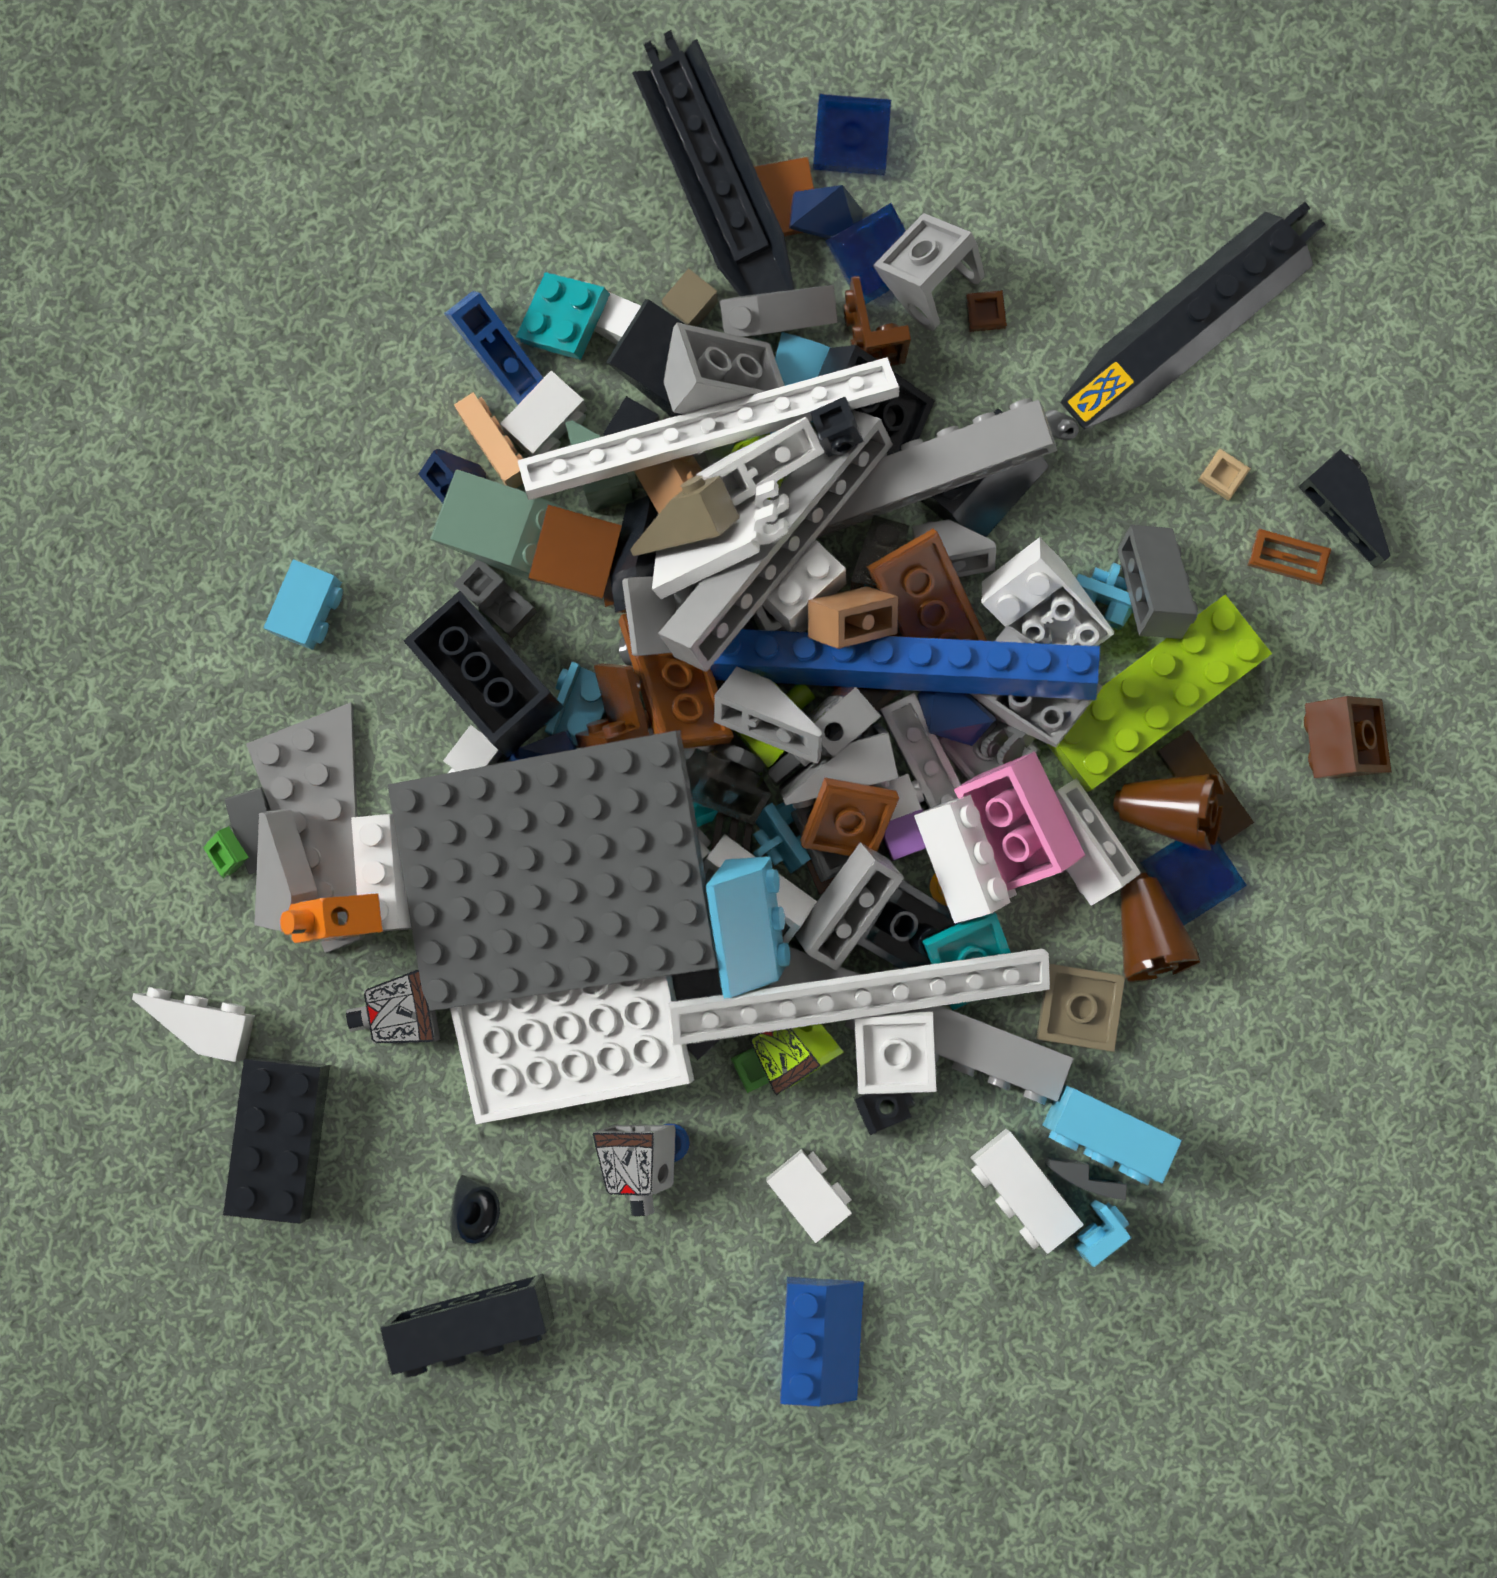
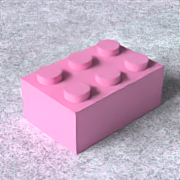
[954,752,1085,891]

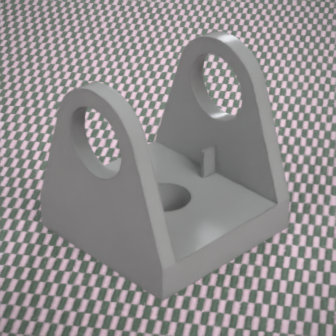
[873,213,985,331]

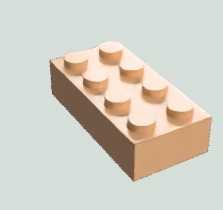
[454,392,523,489]

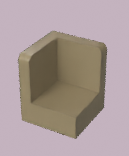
[662,268,718,327]

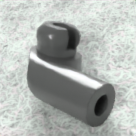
[1045,410,1079,440]

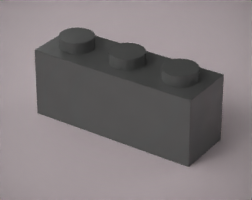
[1117,525,1198,639]

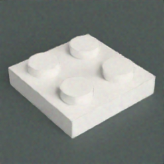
[855,1012,936,1094]

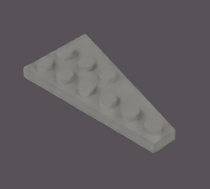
[246,702,363,953]

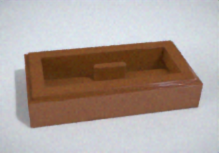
[1248,529,1331,586]

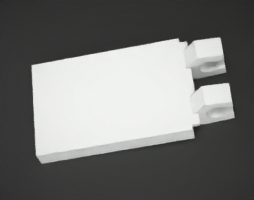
[652,480,789,599]

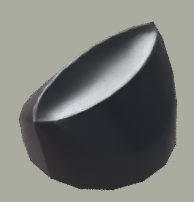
[450,1175,500,1244]

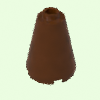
[1113,774,1224,851]
[1120,873,1200,982]

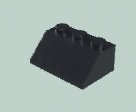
[921,408,1049,537]

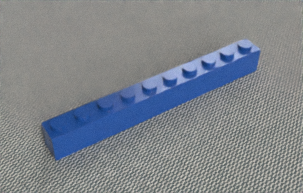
[710,629,1100,700]

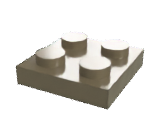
[1036,964,1125,1052]

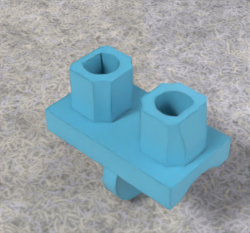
[1076,563,1133,630]
[753,803,811,874]

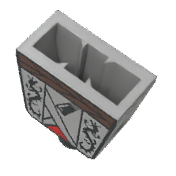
[793,687,880,766]
[346,970,441,1043]
[593,1125,675,1216]

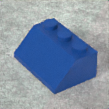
[780,1276,864,1407]

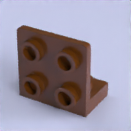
[843,276,911,366]
[575,663,650,748]

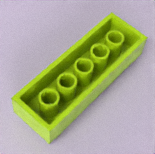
[1046,594,1272,793]

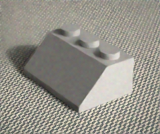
[664,322,785,414]

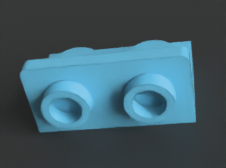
[545,662,605,746]
[1074,1200,1131,1267]

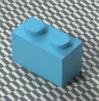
[263,559,343,650]

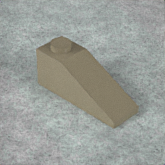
[630,475,740,556]

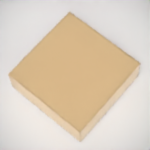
[1197,449,1251,501]

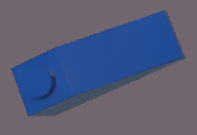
[444,291,543,405]

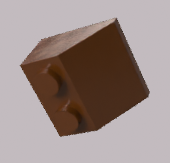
[1304,696,1392,779]

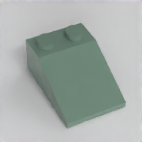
[430,469,568,582]

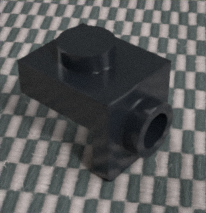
[810,396,864,457]

